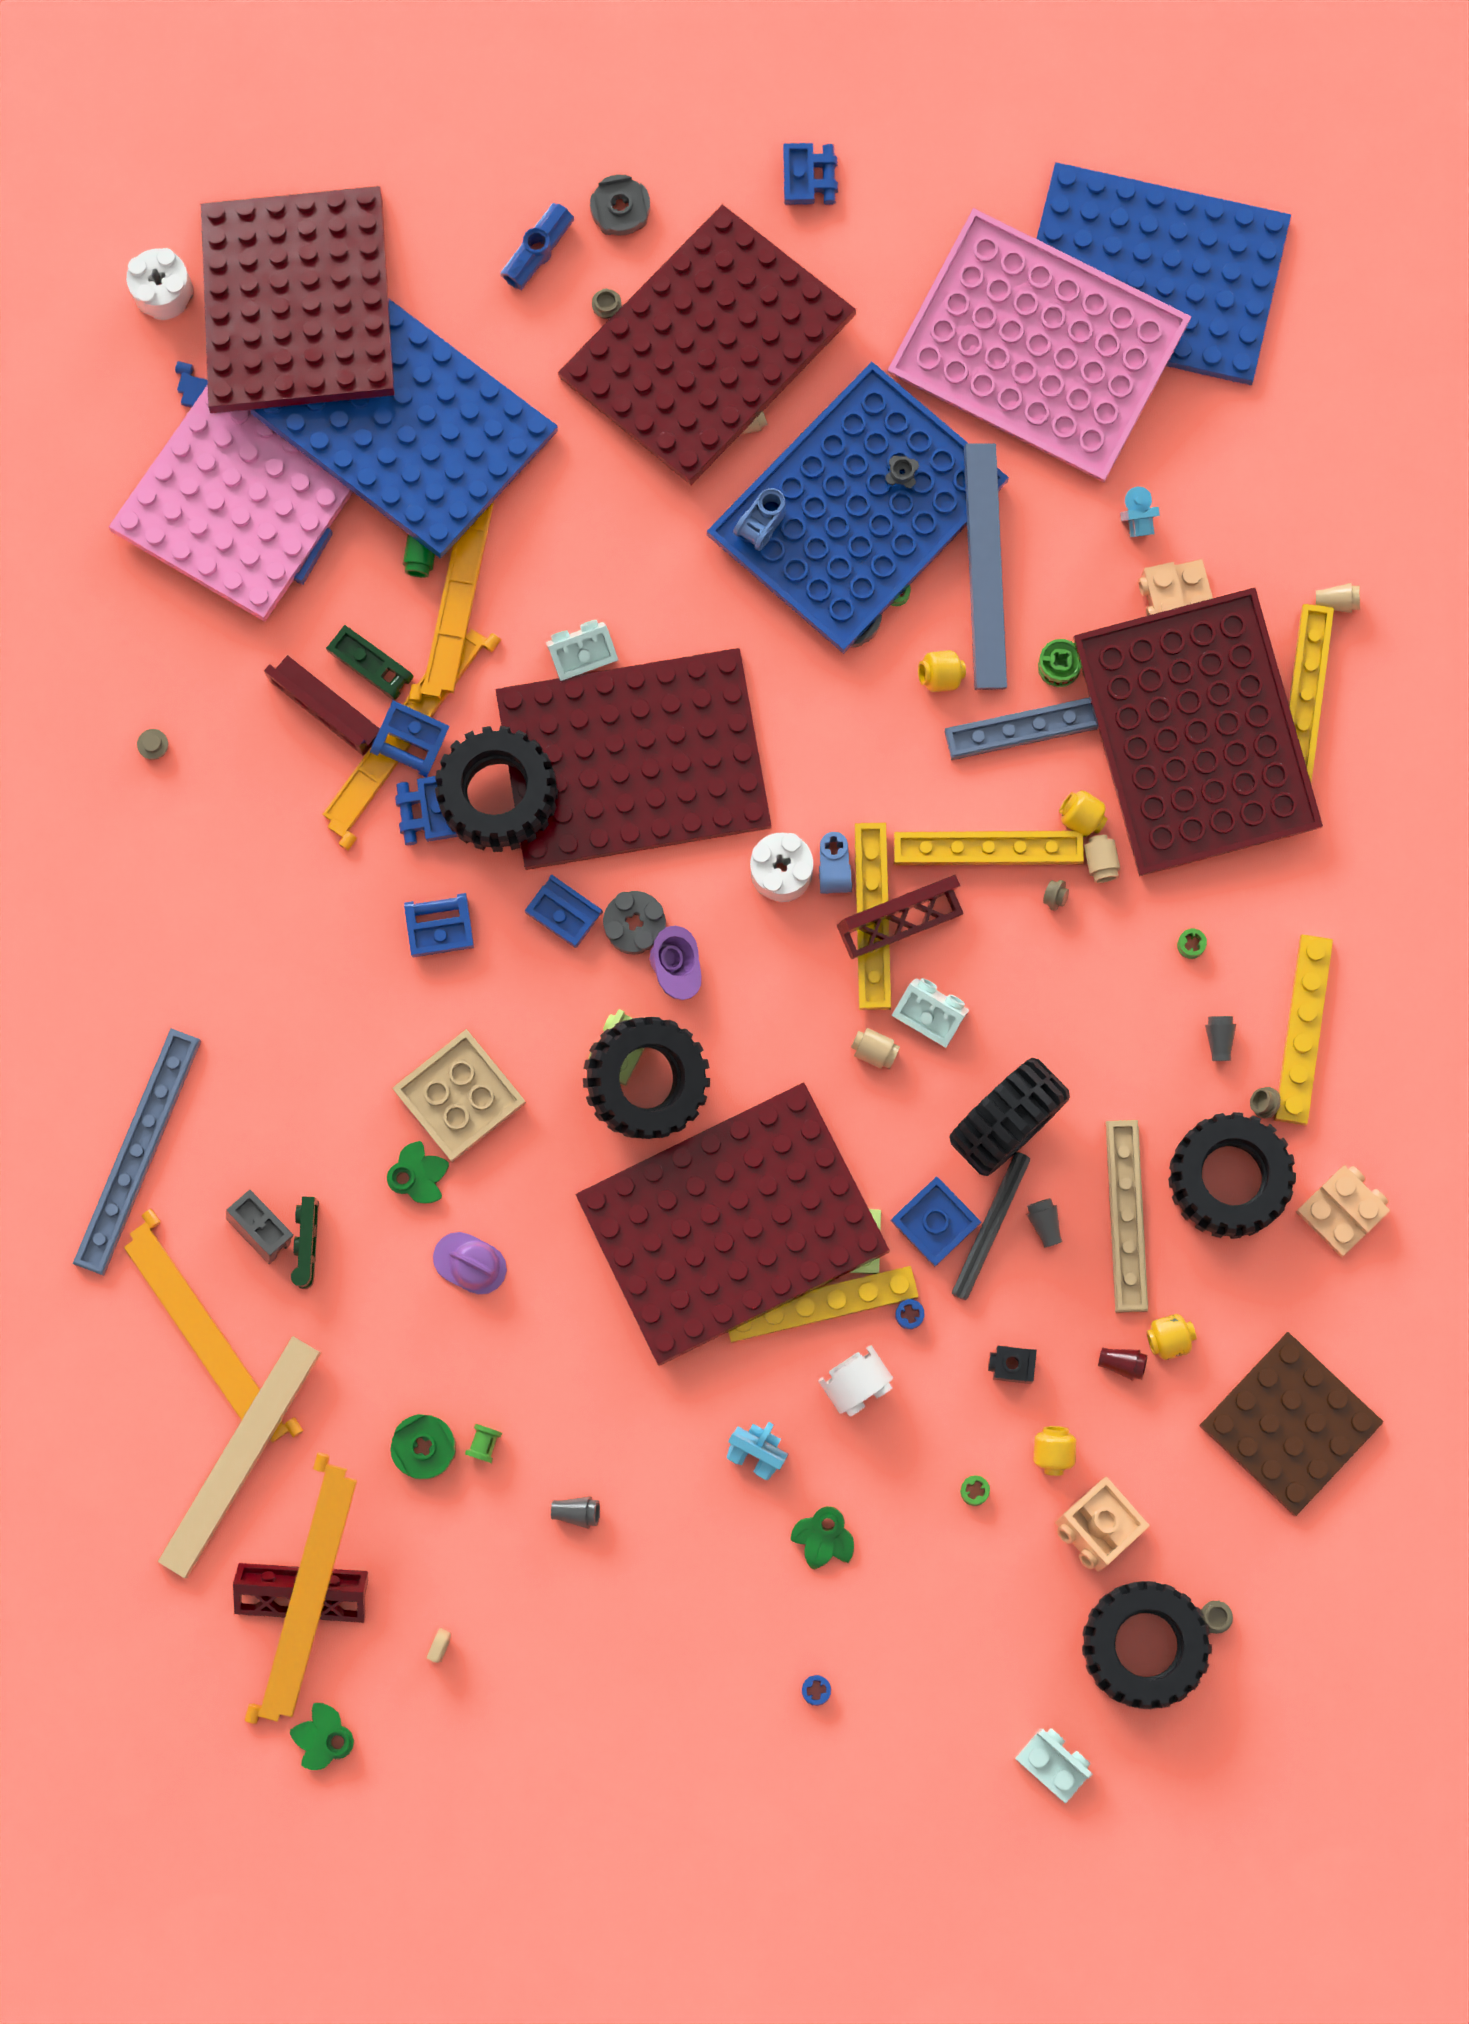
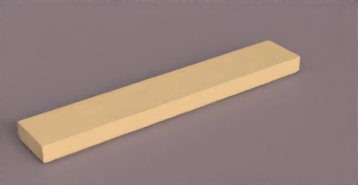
[1105,1120,1148,1313]

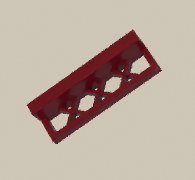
[264,655,380,756]
[836,874,964,960]
[233,1563,368,1623]

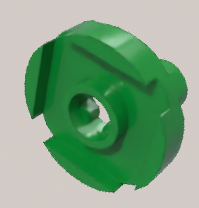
[390,1414,456,1479]

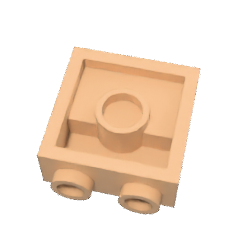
[1138,559,1213,616]
[1296,1164,1390,1258]
[1054,1476,1150,1572]

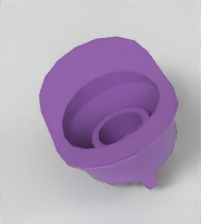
[649,925,702,1000]
[433,1232,507,1295]

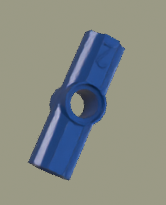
[500,203,575,290]

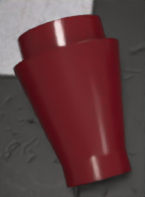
[1098,1347,1148,1381]

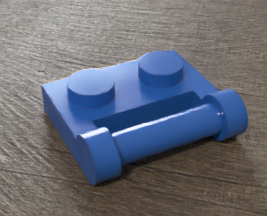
[370,700,450,777]
[404,893,475,958]

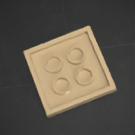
[392,1028,526,1163]

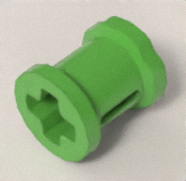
[465,1423,502,1463]

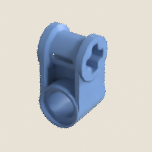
[733,488,786,551]
[819,831,852,894]

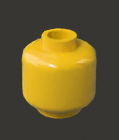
[918,650,966,692]
[1059,790,1107,837]
[1033,1426,1077,1476]

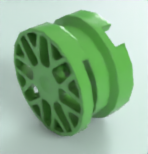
[1038,639,1081,688]

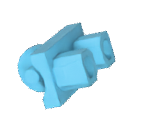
[1120,486,1160,537]
[726,1422,789,1480]

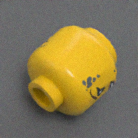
[1146,1314,1197,1360]

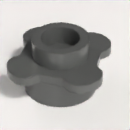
[886,456,919,488]

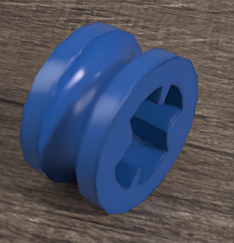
[895,1299,924,1329]
[802,1675,831,1706]

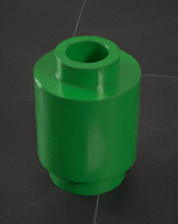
[403,534,435,578]

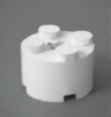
[126,248,193,320]
[750,832,813,902]
[818,1345,893,1417]

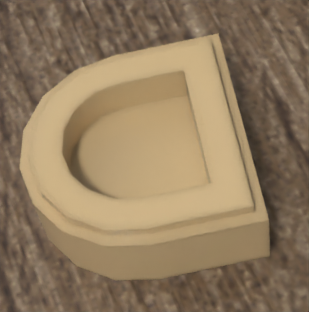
[426,1628,452,1663]

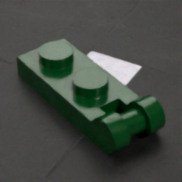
[326,625,414,701]
[291,1196,319,1290]

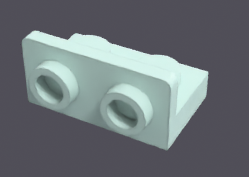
[546,619,619,681]
[891,978,969,1048]
[1015,1728,1093,1804]

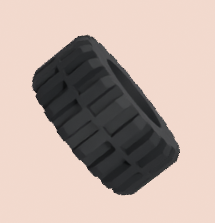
[435,726,558,852]
[582,1017,711,1139]
[949,1058,1070,1176]
[1168,1112,1296,1239]
[1082,1581,1212,1709]

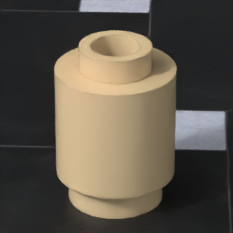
[1084,835,1121,883]
[851,1028,900,1069]

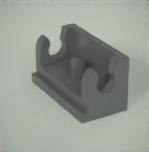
[226,1189,293,1264]

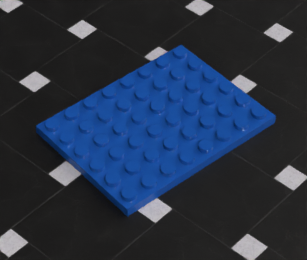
[1037,162,1291,386]
[250,299,558,559]
[706,361,1009,654]

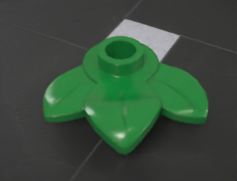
[387,1141,449,1204]
[790,1506,854,1569]
[290,1703,354,1770]

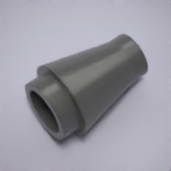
[1205,1016,1237,1061]
[1026,1198,1062,1248]
[551,1496,600,1529]

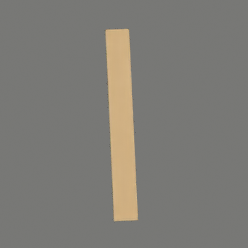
[157,1336,321,1579]

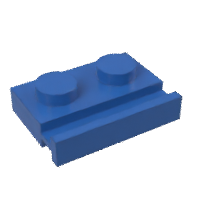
[525,874,603,948]

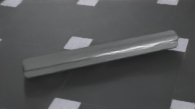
[952,1152,1030,1300]

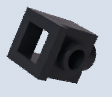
[988,1345,1037,1384]

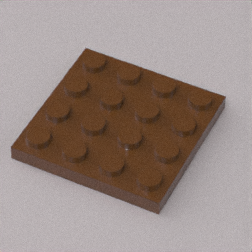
[1199,1332,1384,1516]

